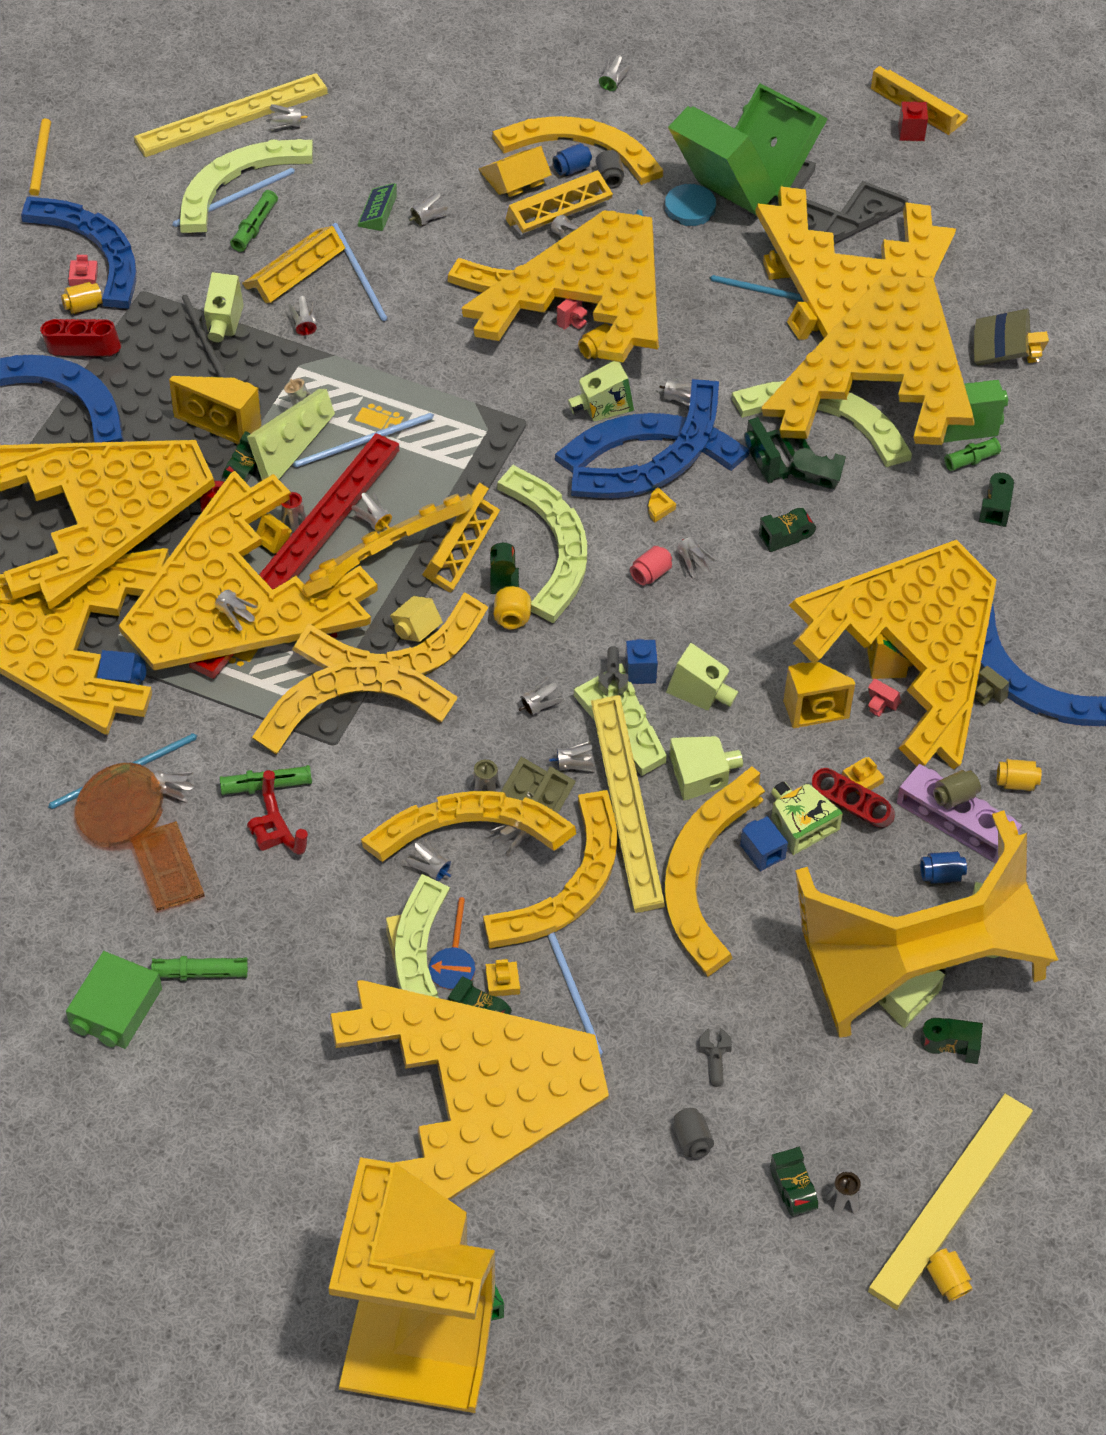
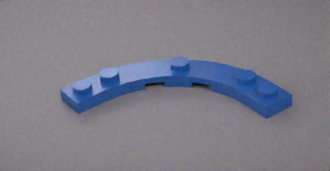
[21,197,137,309]
[0,355,124,443]
[571,379,719,498]
[555,413,749,473]
[980,604,1106,726]

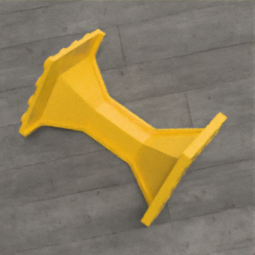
[795,810,1058,1038]
[328,1157,495,1413]

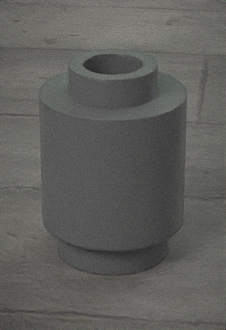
[595,150,624,189]
[673,1108,714,1159]

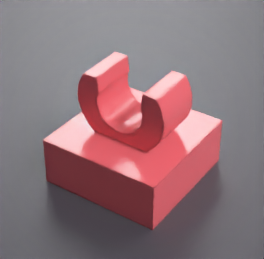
[68,254,98,286]
[557,299,587,330]
[868,678,901,717]

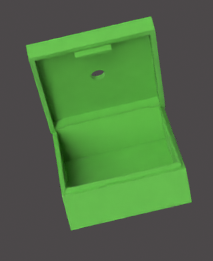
[668,83,828,215]

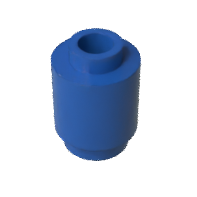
[552,143,592,176]
[920,851,967,884]

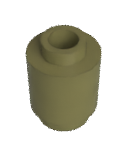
[933,770,981,809]

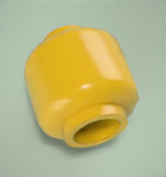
[493,586,531,629]

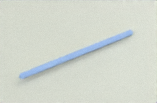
[172,168,295,227]
[332,223,387,321]
[293,413,434,468]
[547,933,603,1057]

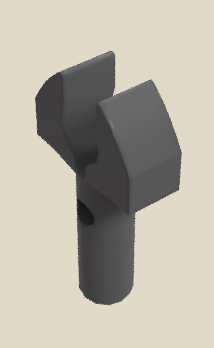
[598,646,628,696]
[699,1028,732,1087]

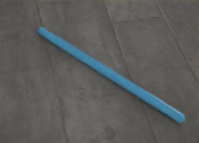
[709,275,804,302]
[48,733,197,809]

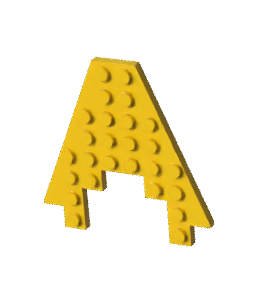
[755,186,956,338]
[461,210,659,362]
[761,276,975,445]
[0,440,215,609]
[119,471,378,670]
[789,539,997,769]
[0,548,169,735]
[330,980,609,1200]

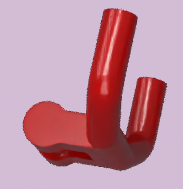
[247,770,308,855]

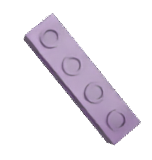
[896,764,1022,863]

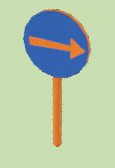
[429,897,476,990]

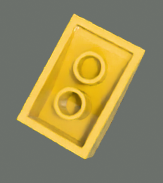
[169,376,261,444]

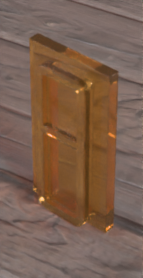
[130,821,205,912]

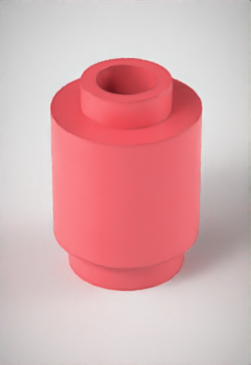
[630,546,672,585]

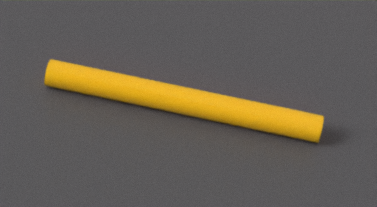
[29,118,51,196]

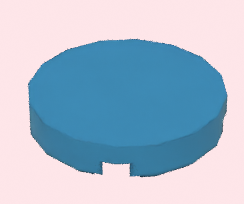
[665,184,716,226]

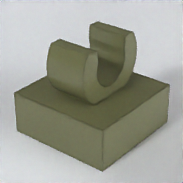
[975,666,1009,706]

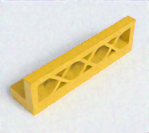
[871,66,968,135]
[505,170,613,234]
[242,226,345,303]
[422,482,500,593]

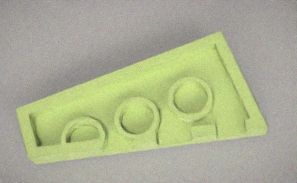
[247,389,335,480]
[574,663,667,776]

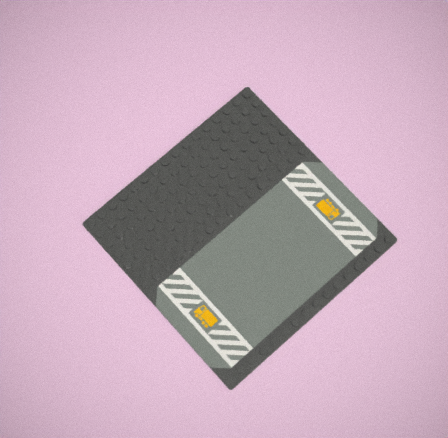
[0,291,526,746]

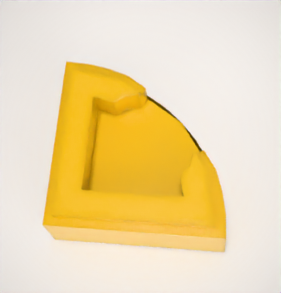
[648,488,676,523]

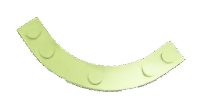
[180,139,313,233]
[731,381,912,467]
[497,465,587,623]
[395,874,450,998]

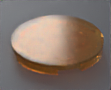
[75,763,163,848]

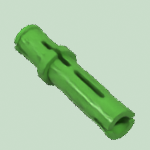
[230,190,278,252]
[219,765,312,796]
[151,956,248,981]

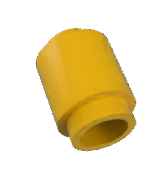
[61,282,103,314]
[578,323,611,359]
[996,759,1042,791]
[926,1248,973,1302]

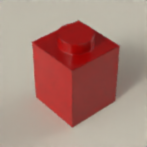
[898,101,928,141]

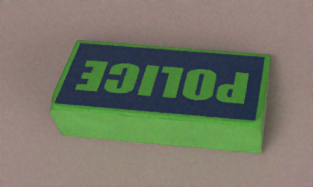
[358,183,397,231]

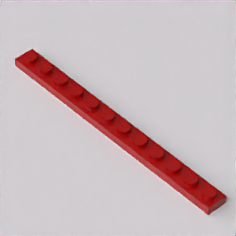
[189,433,400,679]

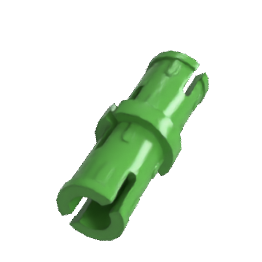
[944,437,1001,471]

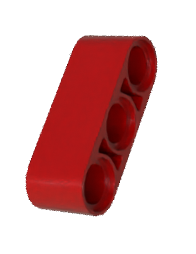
[40,319,121,356]
[812,768,895,828]

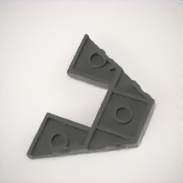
[770,146,909,243]

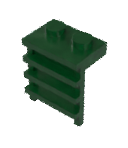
[744,417,829,484]

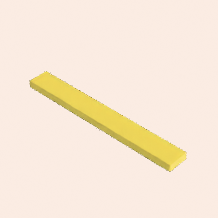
[134,73,328,157]
[591,695,665,913]
[868,1094,1033,1310]

